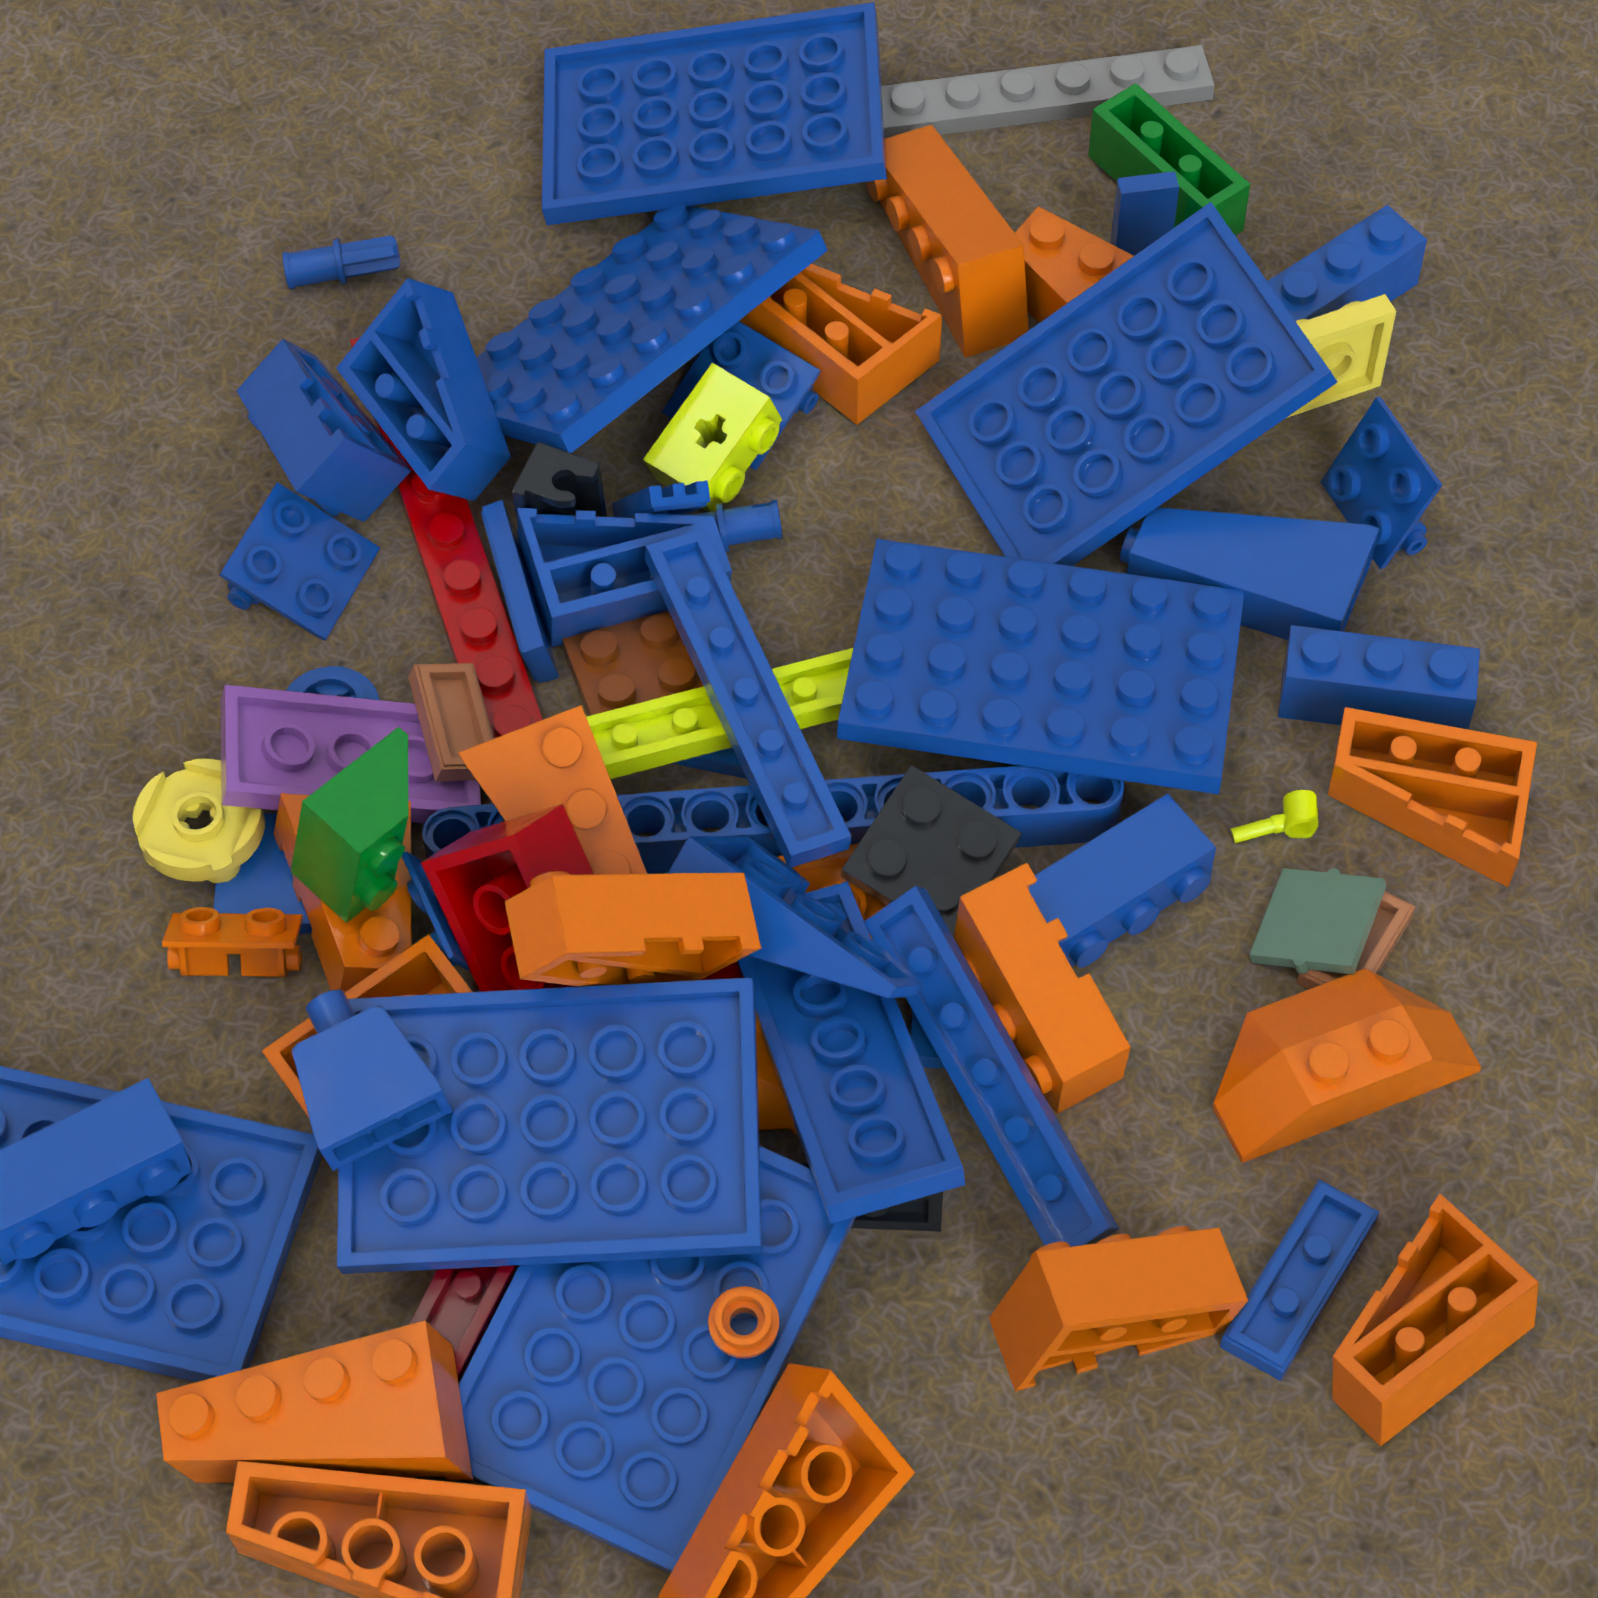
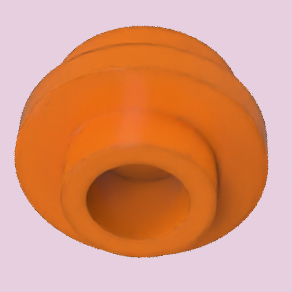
[708,1286,779,1359]

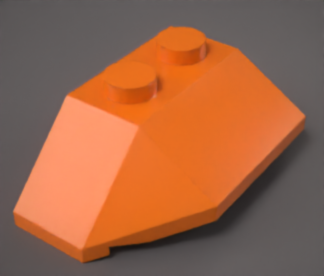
[1212,968,1481,1163]

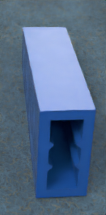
[1120,507,1379,640]

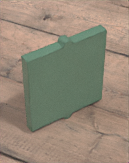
[1249,868,1387,975]

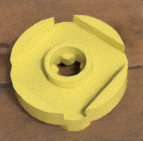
[133,759,265,883]

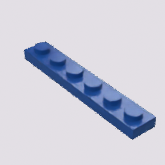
[644,528,851,868]
[864,886,1119,1247]

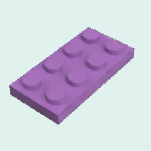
[220,685,481,824]

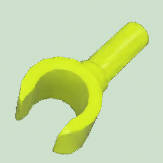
[1230,790,1318,843]

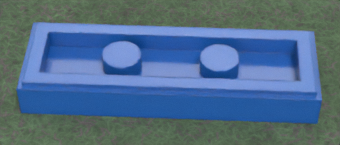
[481,500,559,683]
[1220,1179,1379,1381]

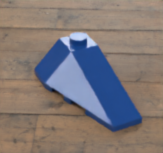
[667,836,923,998]

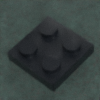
[841,765,1021,937]

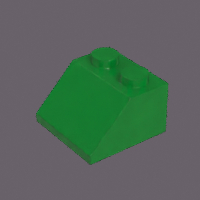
[290,727,408,923]

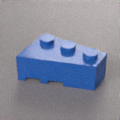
[336,278,511,501]
[236,339,412,522]
[517,508,732,647]

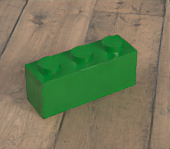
[1088,83,1251,236]

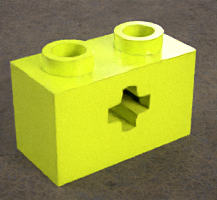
[643,363,782,512]

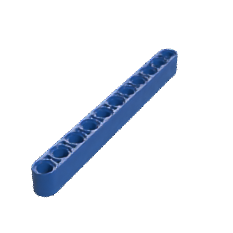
[422,766,1124,874]

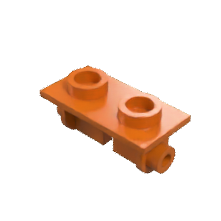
[162,907,303,977]

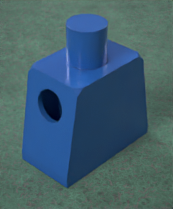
[292,990,453,1171]

